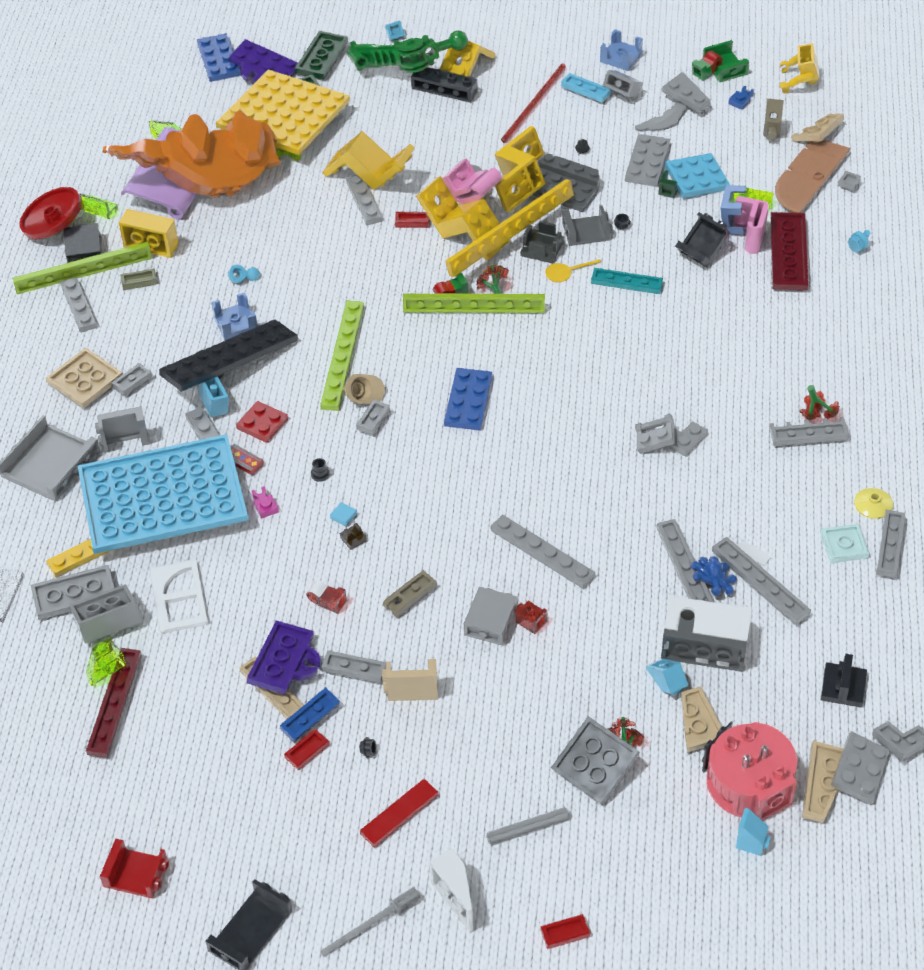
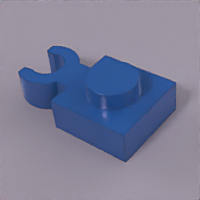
[728,86,754,110]

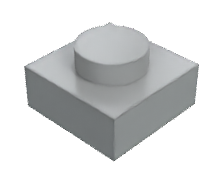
[838,171,861,191]

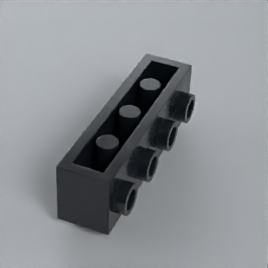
[411,67,478,103]

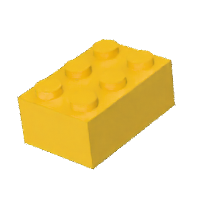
[118,209,179,258]

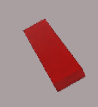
[359,779,439,848]

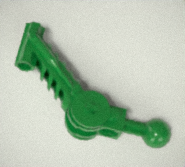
[347,30,468,73]

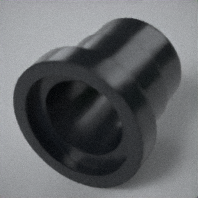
[311,458,330,482]

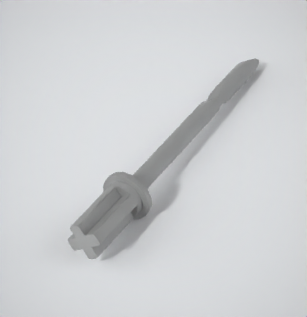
[320,886,421,957]

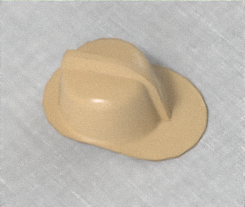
[342,374,385,404]

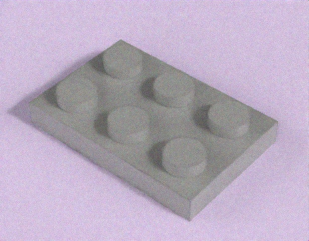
[831,731,890,805]

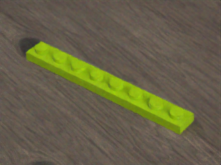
[12,242,152,295]
[403,293,545,313]
[320,300,364,411]

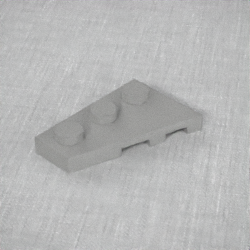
[662,71,710,113]

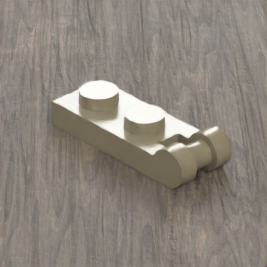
[382,570,437,618]

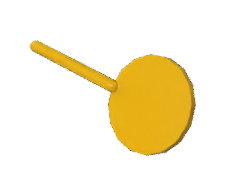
[545,259,601,283]

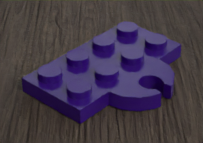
[229,39,298,84]
[247,620,321,695]

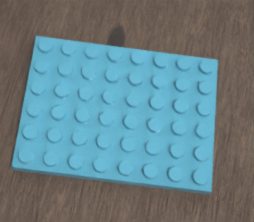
[78,434,249,554]

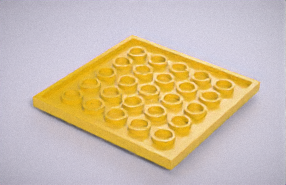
[215,70,350,155]

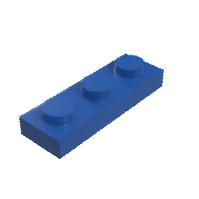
[279,687,340,743]

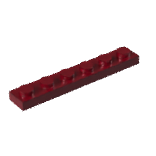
[86,648,142,758]

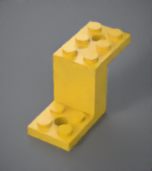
[494,126,546,213]
[322,131,415,190]
[416,176,510,261]

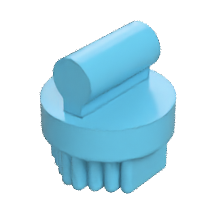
[847,230,871,253]

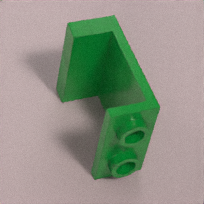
[703,40,749,83]

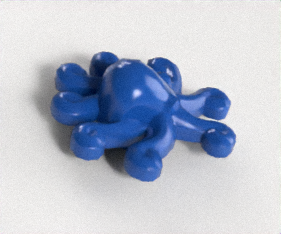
[691,556,737,596]

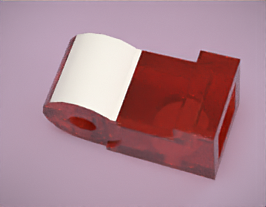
[306,580,347,614]

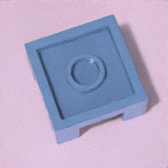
[600,29,643,71]
[720,185,747,235]
[211,292,258,341]

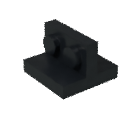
[820,653,867,708]

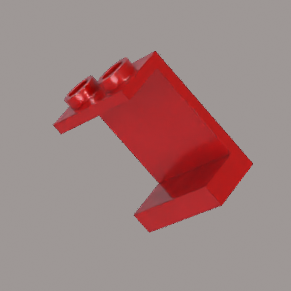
[99,838,169,899]

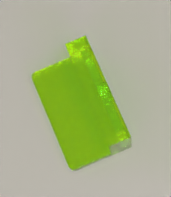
[79,193,118,219]

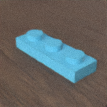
[561,73,611,103]

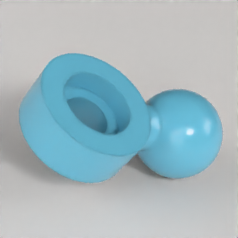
[228,265,260,283]

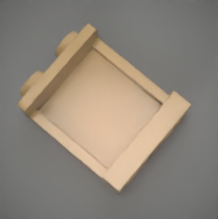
[382,659,438,701]

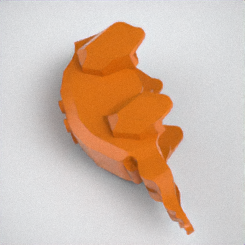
[102,111,281,198]

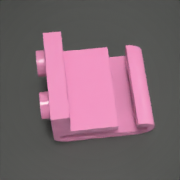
[442,158,502,204]
[733,196,769,254]

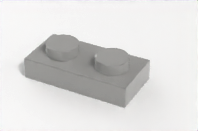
[112,363,152,396]
[356,399,390,435]

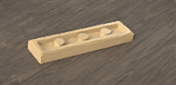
[239,656,303,719]

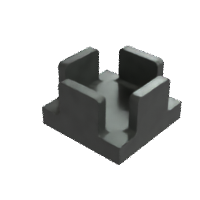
[520,221,564,264]

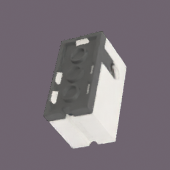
[661,596,752,672]

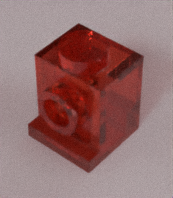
[515,600,547,635]

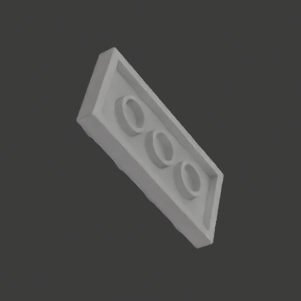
[625,134,670,187]
[30,565,114,620]

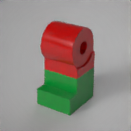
[691,51,723,80]
[433,273,469,294]

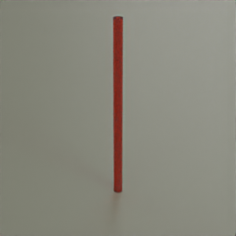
[501,63,566,143]

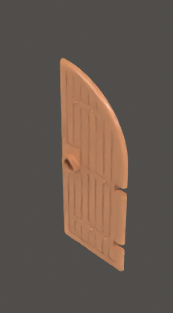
[775,140,850,213]

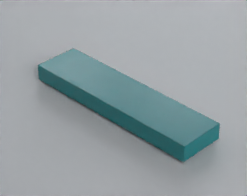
[591,267,663,294]

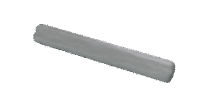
[486,807,569,845]

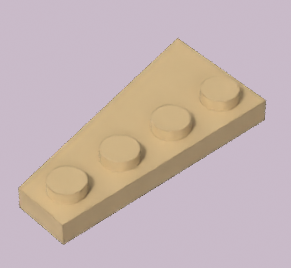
[802,740,843,823]

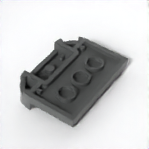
[532,153,599,212]

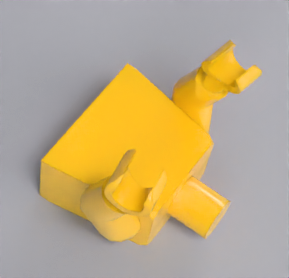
[779,43,819,94]

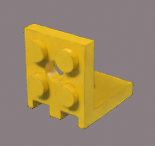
[439,40,496,76]

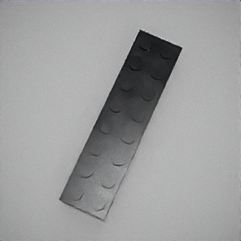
[159,319,298,392]

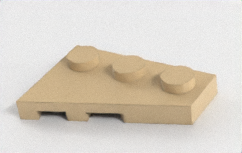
[791,113,845,143]
[681,686,722,753]

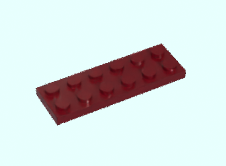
[770,212,809,291]

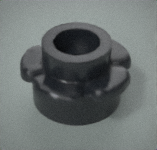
[614,213,631,229]
[359,737,377,758]

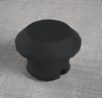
[575,139,590,153]

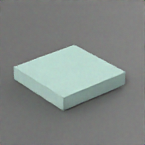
[820,524,869,563]

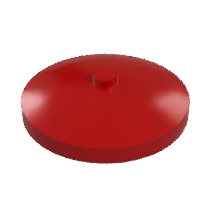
[19,187,83,239]

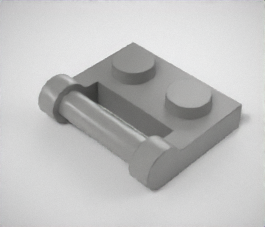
[635,413,675,454]

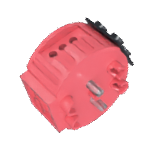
[702,721,797,821]

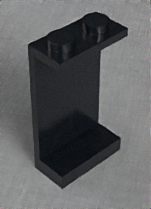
[205,879,292,970]

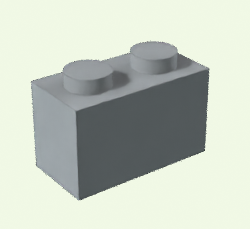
[603,70,643,98]

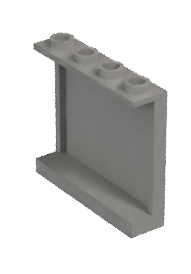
[0,415,100,502]

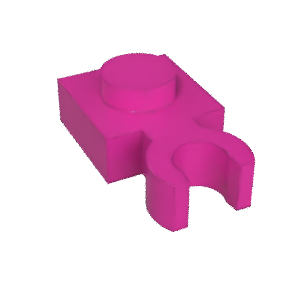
[252,486,279,519]

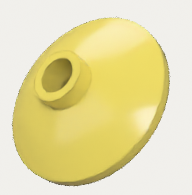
[854,488,893,519]

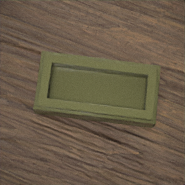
[120,268,158,291]

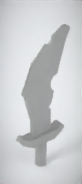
[635,98,696,131]

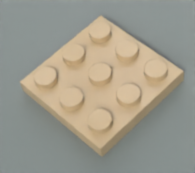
[45,347,123,409]

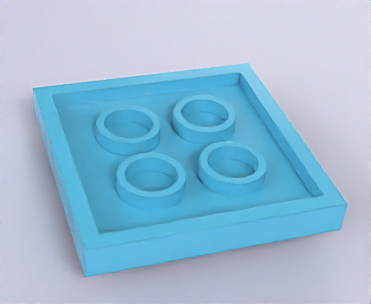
[664,153,730,199]

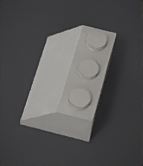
[69,584,142,644]

